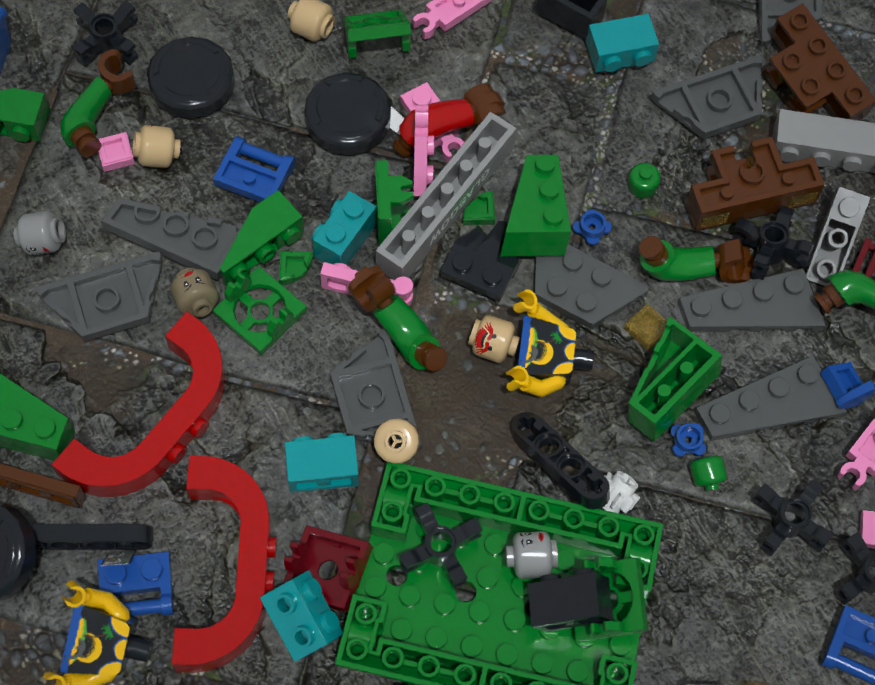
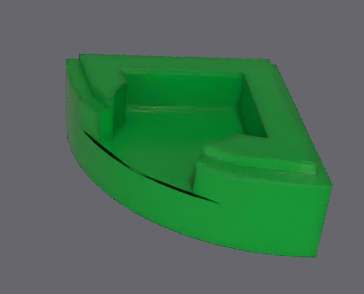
[463,191,495,226]
[279,251,314,285]

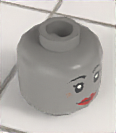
[13,210,66,256]
[505,531,558,579]

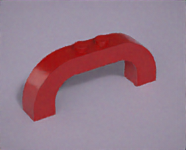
[51,311,225,497]
[171,455,277,673]

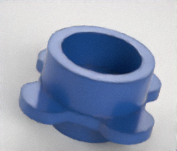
[573,209,612,245]
[670,423,706,457]

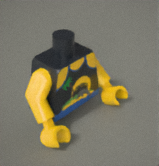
[506,290,594,397]
[43,580,153,685]

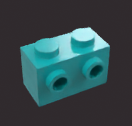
[586,14,659,73]
[312,191,377,265]
[285,433,359,493]
[260,570,343,662]

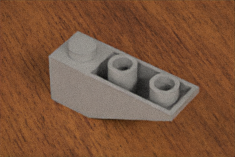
[806,187,871,286]

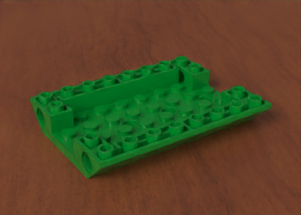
[335,462,664,685]

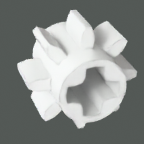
[598,471,640,514]

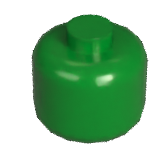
[627,163,661,198]
[690,455,727,491]

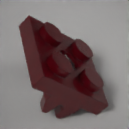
[283,525,373,613]

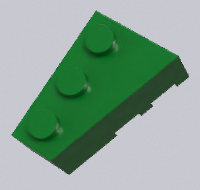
[500,155,571,257]
[628,316,722,442]
[0,374,75,461]

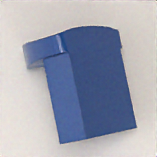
[820,362,875,409]

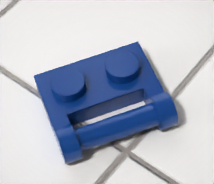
[213,136,296,202]
[98,552,174,616]
[821,605,875,685]

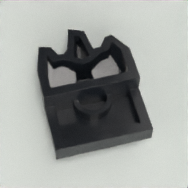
[440,221,523,301]

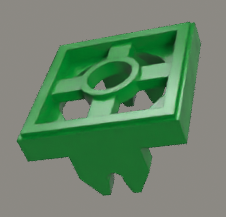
[342,9,411,58]
[375,160,414,246]
[212,266,307,356]
[569,557,648,642]

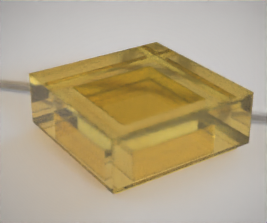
[624,303,667,350]

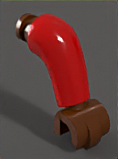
[393,83,506,157]

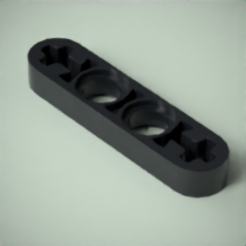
[512,412,610,509]
[30,524,153,550]

